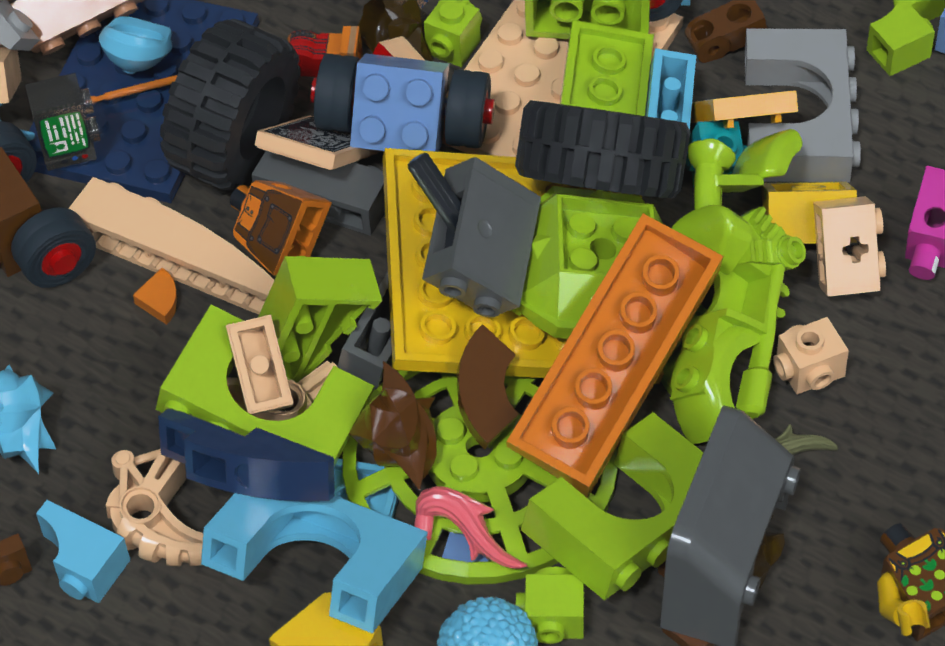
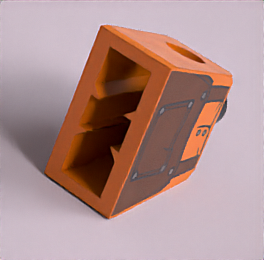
[230,180,332,275]

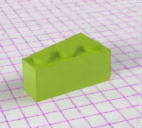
[258,256,382,383]

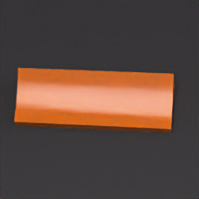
[506,213,723,498]

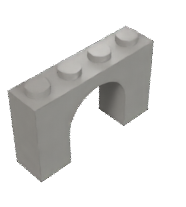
[744,28,861,182]

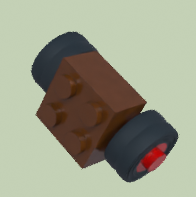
[0,121,96,288]

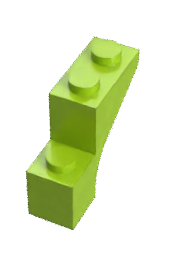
[867,0,945,76]

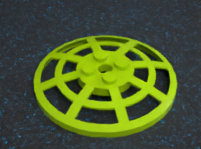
[343,370,618,585]

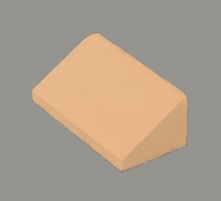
[226,315,293,415]

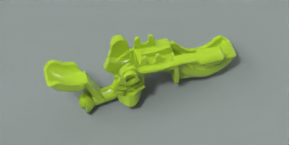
[670,129,806,444]

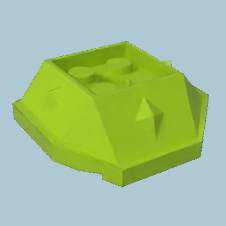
[510,186,663,339]

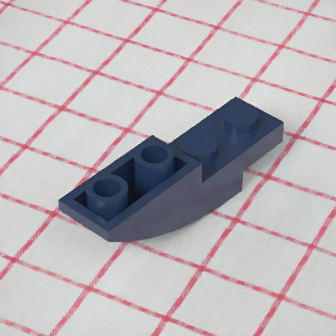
[158,408,335,501]

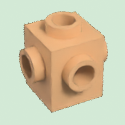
[773,317,849,395]

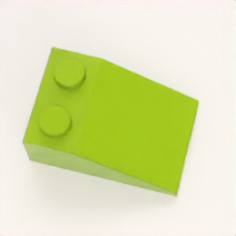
[525,0,650,39]

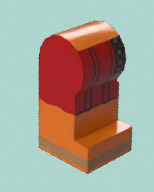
[287,26,363,77]

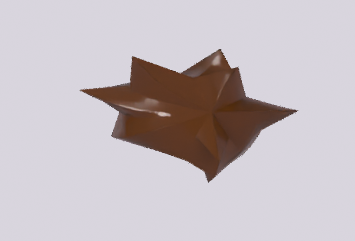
[349,361,437,491]

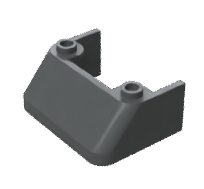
[660,405,801,646]

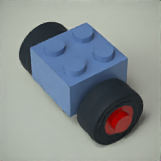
[311,53,495,152]

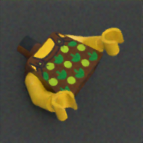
[877,523,945,642]

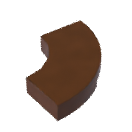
[456,324,519,450]

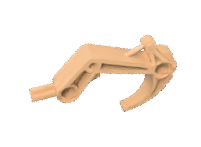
[106,361,337,567]

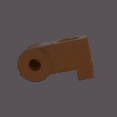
[685,0,767,63]

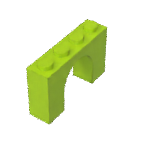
[155,304,375,466]
[521,412,704,601]

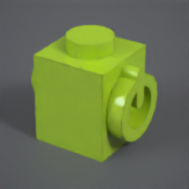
[424,0,482,67]
[516,566,584,644]

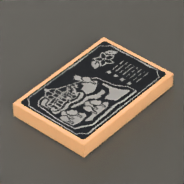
[255,115,381,170]

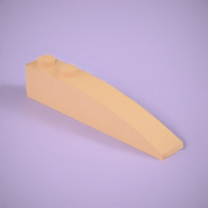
[68,177,274,315]

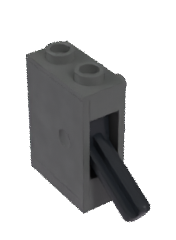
[408,153,541,317]

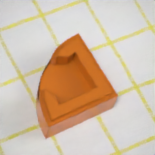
[133,268,177,325]

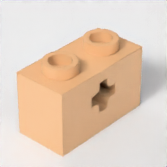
[813,196,886,297]

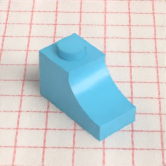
[36,500,130,603]

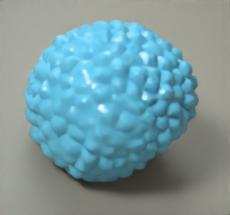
[437,597,538,646]

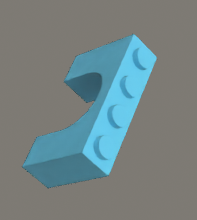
[201,493,428,634]

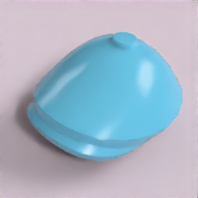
[99,16,172,74]

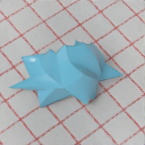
[0,364,56,474]

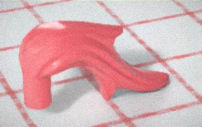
[414,486,527,569]

